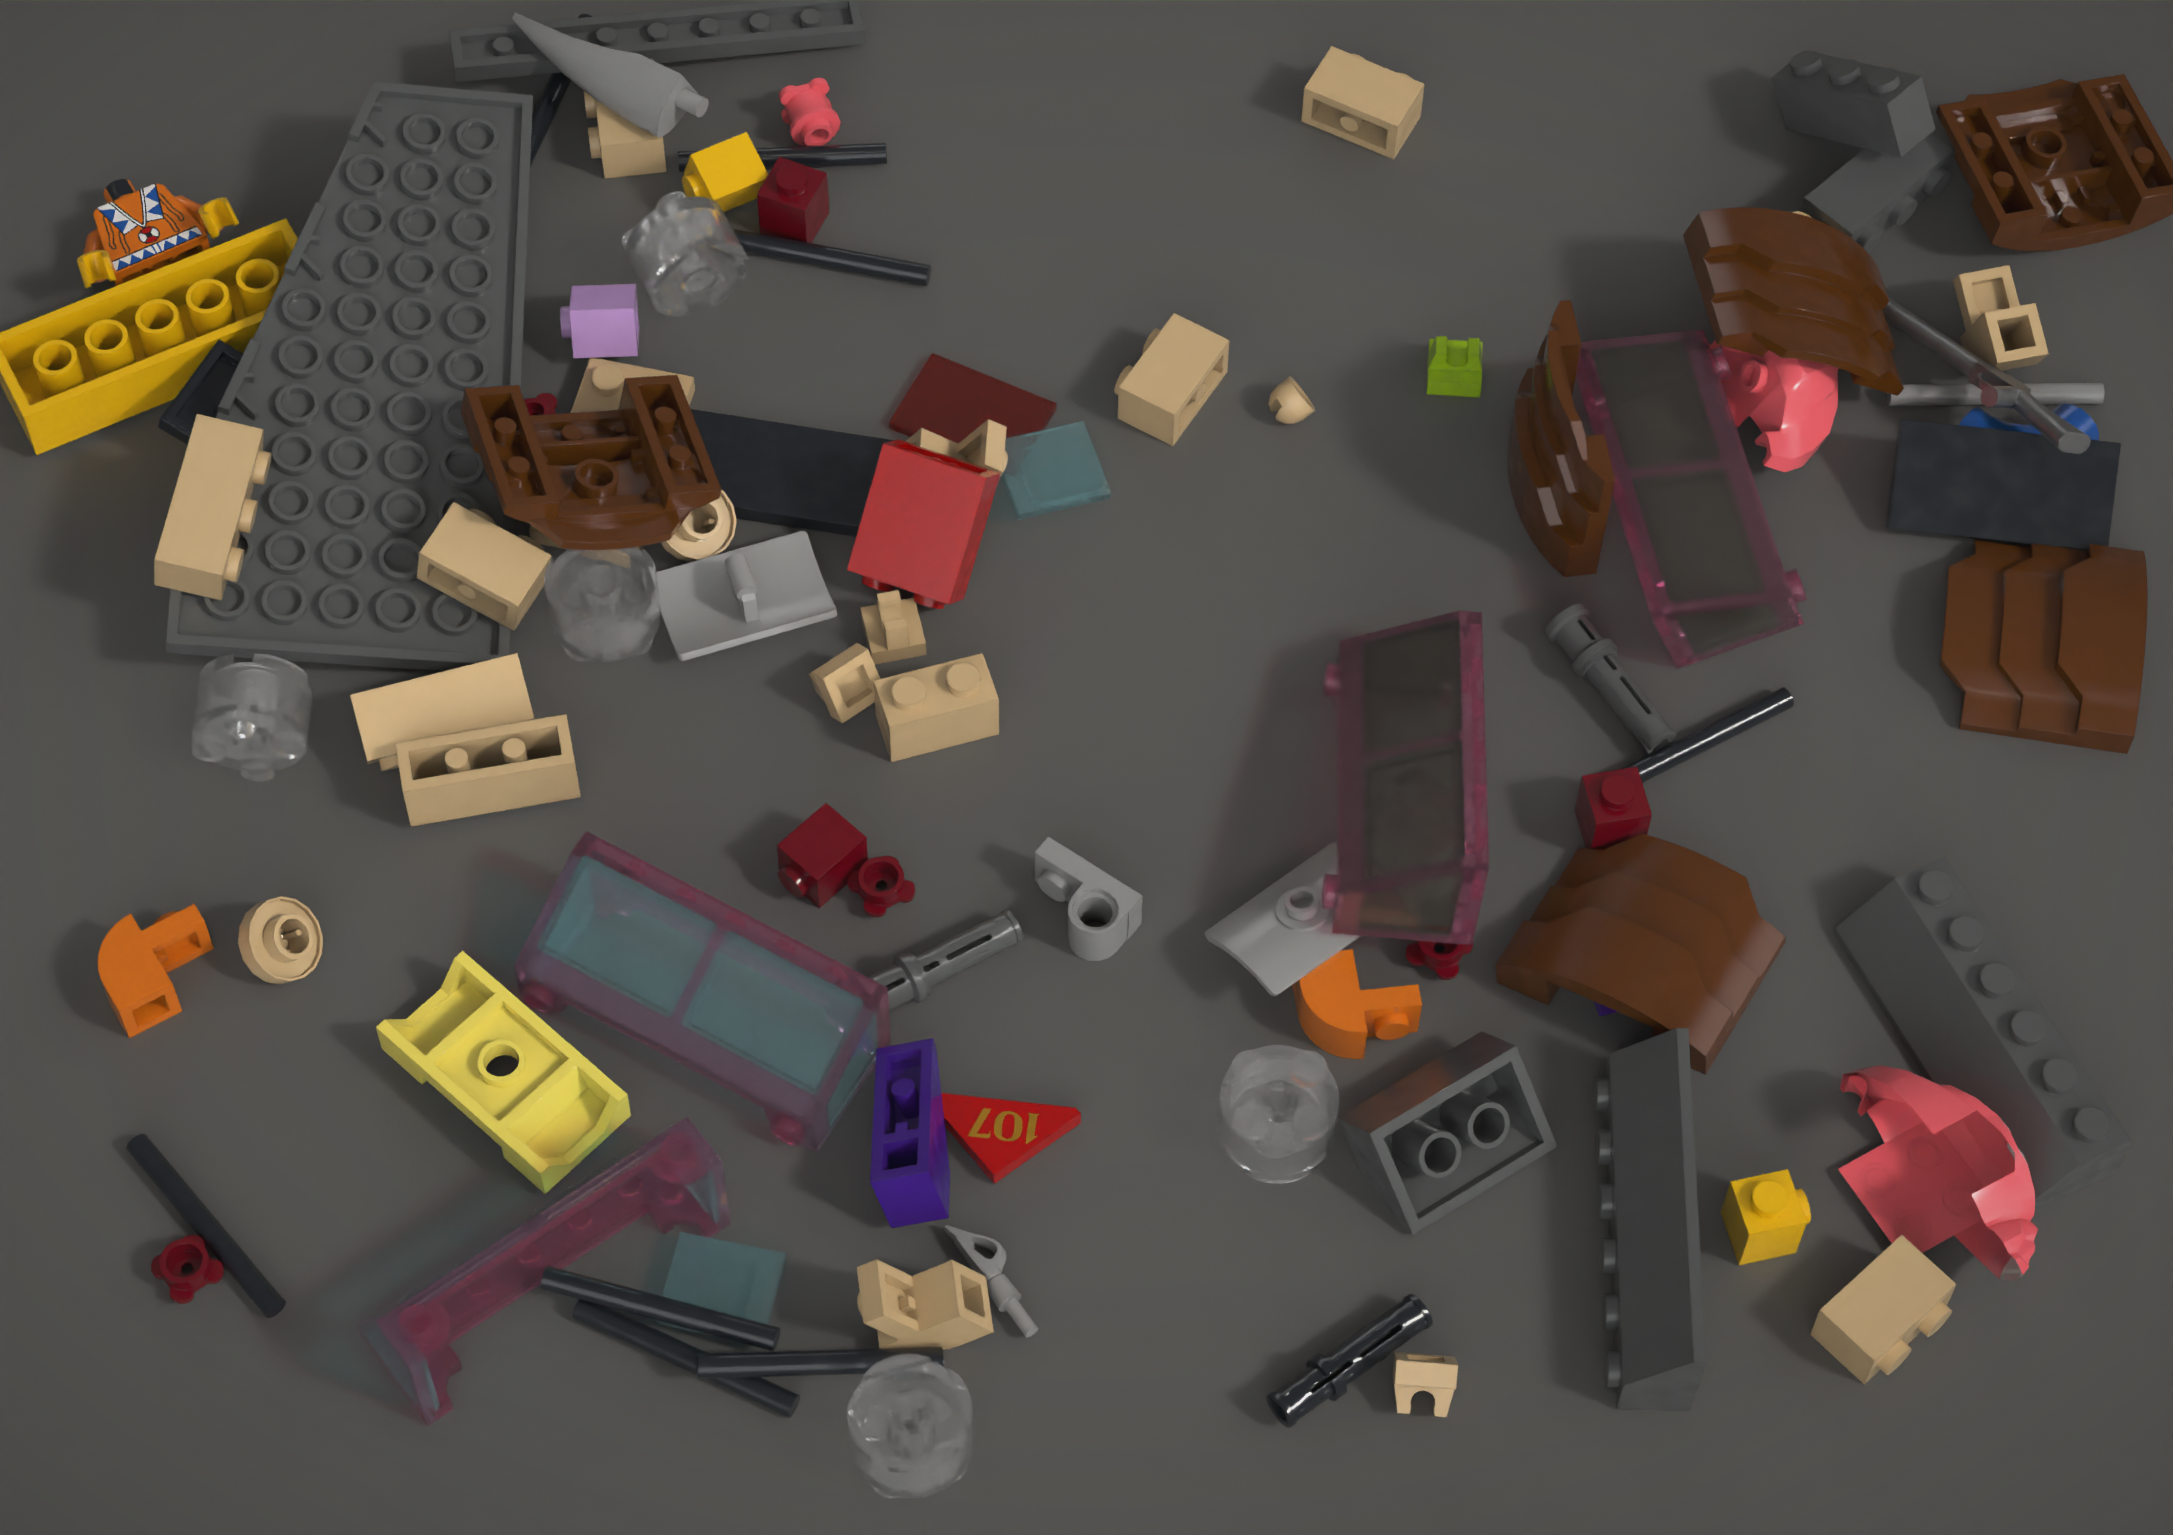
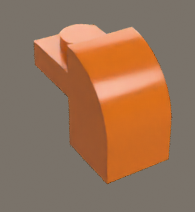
[98,904,214,1039]
[1292,949,1422,1059]

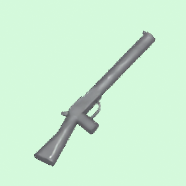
[1883,298,2091,454]

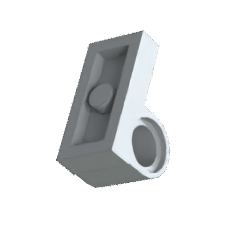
[1035,836,1143,961]

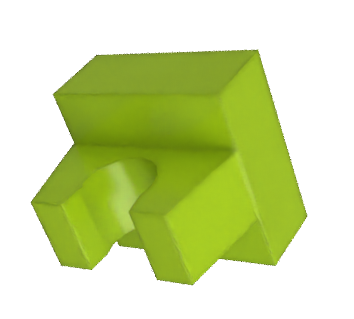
[1426,336,1483,398]

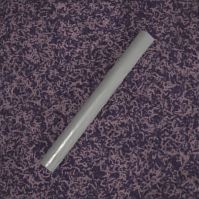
[1887,383,2104,406]

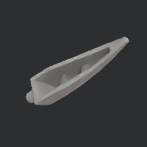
[512,12,709,138]

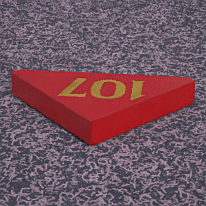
[941,1093,1081,1184]

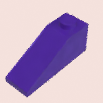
[870,1038,950,1228]

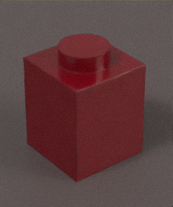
[757,156,829,243]
[1574,766,1652,850]
[776,803,868,909]

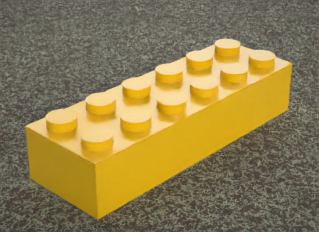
[0,218,298,455]

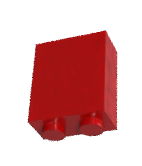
[847,439,1001,609]

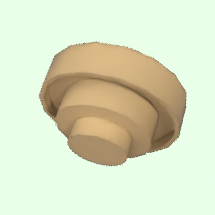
[660,490,737,562]
[238,896,323,985]

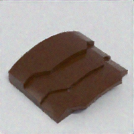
[1936,74,2173,251]
[1683,207,1904,396]
[1507,300,1615,577]
[461,375,722,550]
[1939,540,2148,754]
[1496,834,1786,1075]

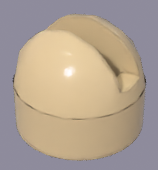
[1268,376,1315,424]

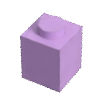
[560,284,640,358]

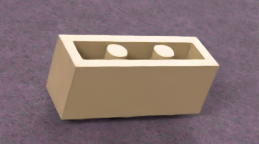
[154,414,271,600]
[350,653,535,771]
[395,714,581,827]

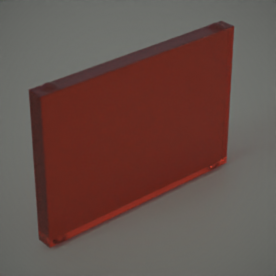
[889,353,1057,480]

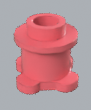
[778,78,841,146]

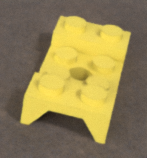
[376,951,631,1194]

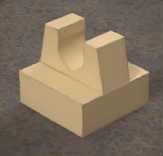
[860,590,927,664]
[809,643,881,723]
[1392,1352,1458,1417]

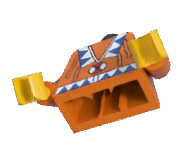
[77,179,239,289]

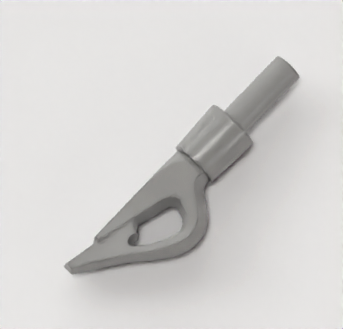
[943,1225,1038,1338]

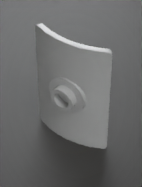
[650,531,837,661]
[1204,842,1406,996]

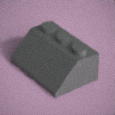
[1337,1031,1558,1235]

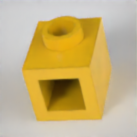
[682,132,768,219]
[1721,1169,1811,1265]

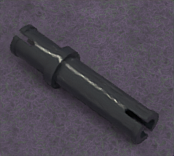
[1266,1294,1433,1428]

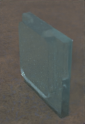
[1001,421,1111,520]
[656,1232,786,1336]

